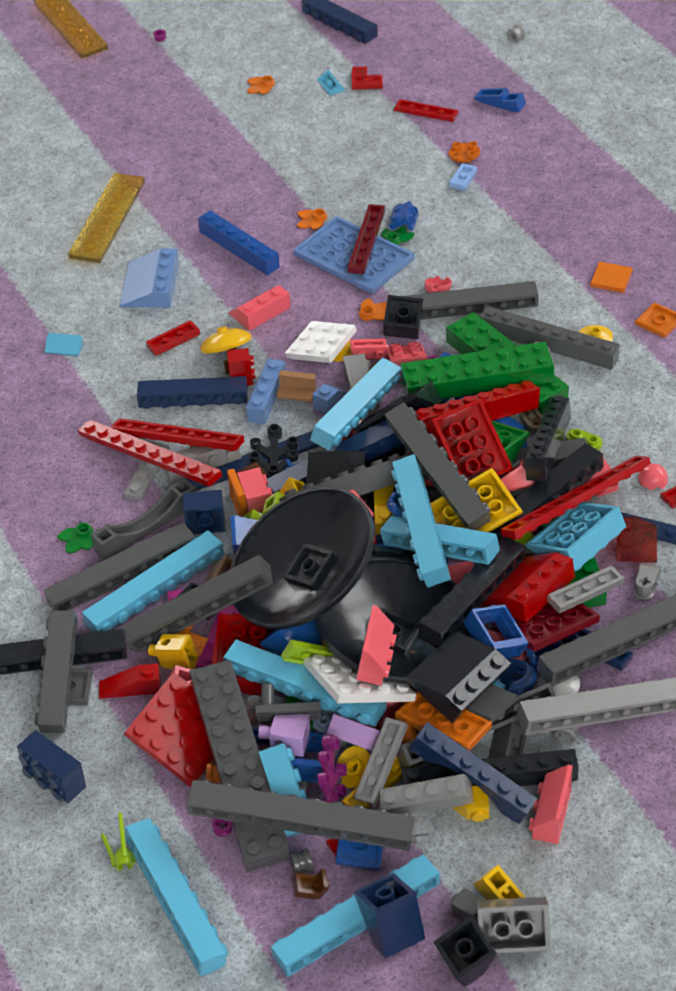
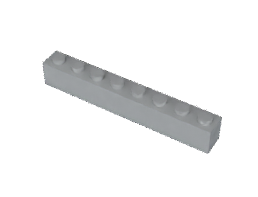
[517,678,676,735]

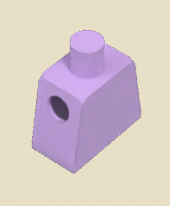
[258,714,310,757]

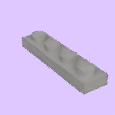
[124,442,170,501]
[547,565,624,614]
[354,717,408,806]

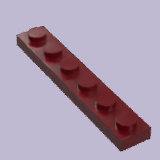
[348,204,385,275]

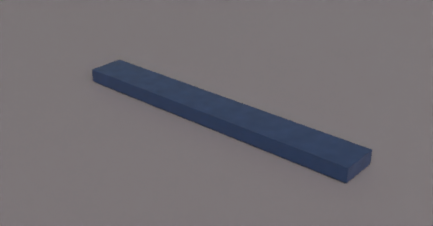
[186,431,320,491]

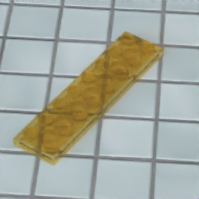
[33,0,108,59]
[68,173,145,263]

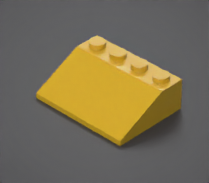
[430,468,523,533]

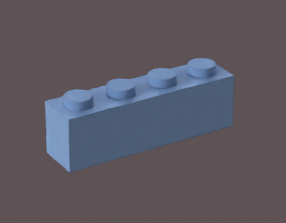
[246,359,286,424]

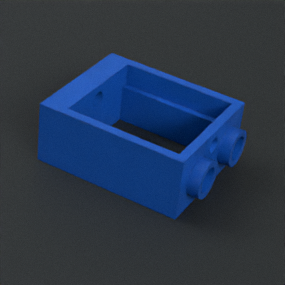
[463,604,529,659]
[292,732,336,783]

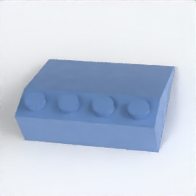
[120,248,179,307]

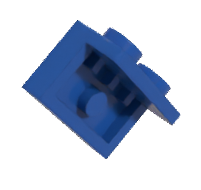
[388,201,419,231]

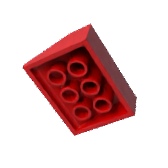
[425,398,513,481]
[482,552,575,623]
[211,613,274,696]

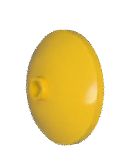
[200,326,252,354]

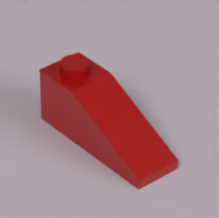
[99,663,161,699]

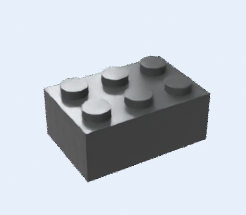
[476,897,551,954]

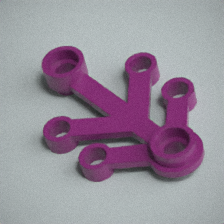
[318,734,347,803]

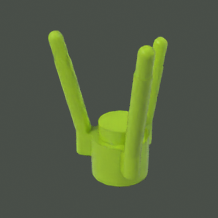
[101,812,136,871]

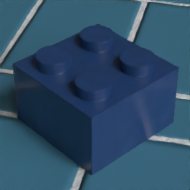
[183,490,226,534]

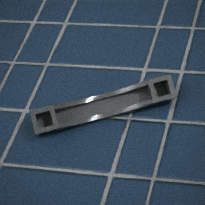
[91,478,196,560]

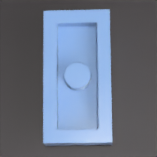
[449,163,477,191]

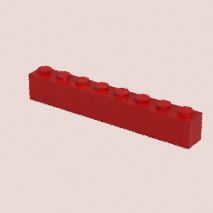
[415,381,540,424]

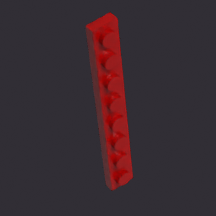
[110,418,245,452]

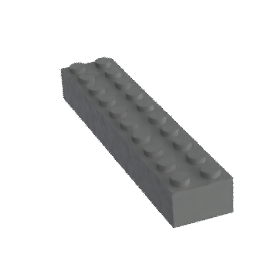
[189,660,290,872]

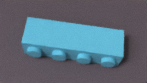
[259,743,308,838]

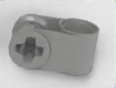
[635,564,661,601]

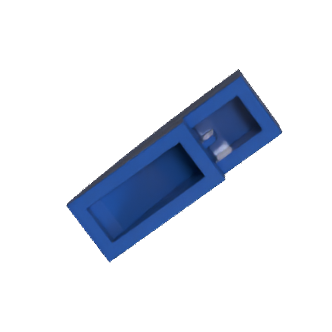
[474,88,526,112]

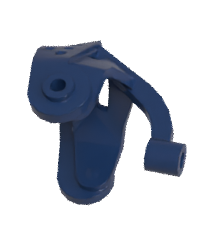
[500,658,535,696]

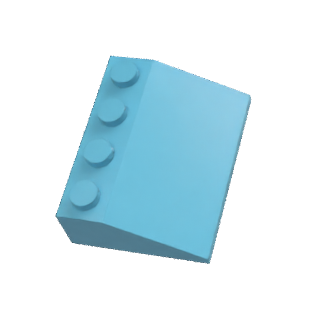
[525,502,627,571]

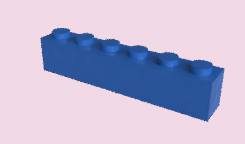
[198,210,280,276]

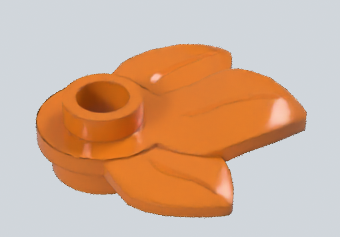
[247,75,275,94]
[297,208,327,230]
[359,298,387,321]

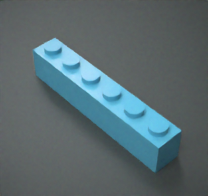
[380,516,500,565]

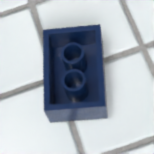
[17,730,86,803]

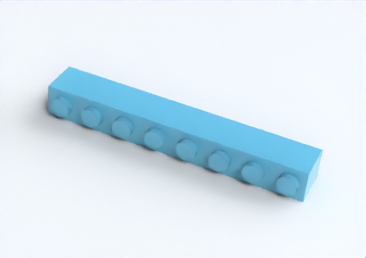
[310,358,401,451]
[391,454,451,587]
[82,531,224,632]
[223,640,386,727]
[125,818,228,977]
[271,854,440,977]

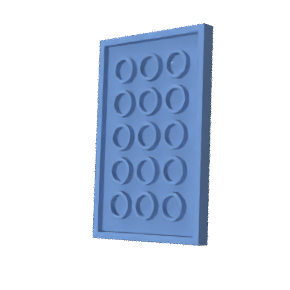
[293,216,415,294]

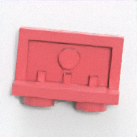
[350,338,389,360]

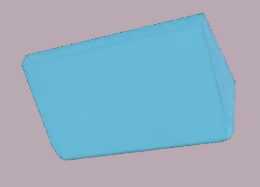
[317,70,346,95]
[45,333,83,356]

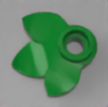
[382,226,415,245]
[57,523,94,553]

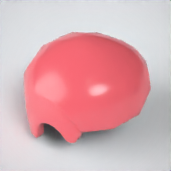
[424,275,452,293]
[638,463,668,490]

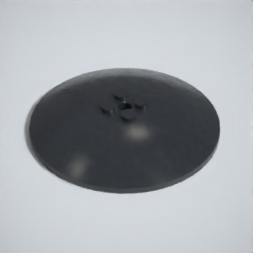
[231,487,375,630]
[314,558,472,684]

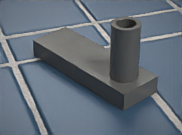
[256,684,322,723]

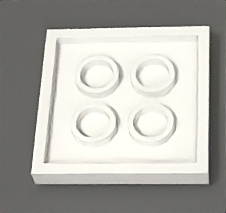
[285,321,357,363]

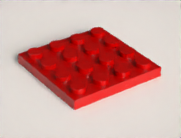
[123,672,213,787]

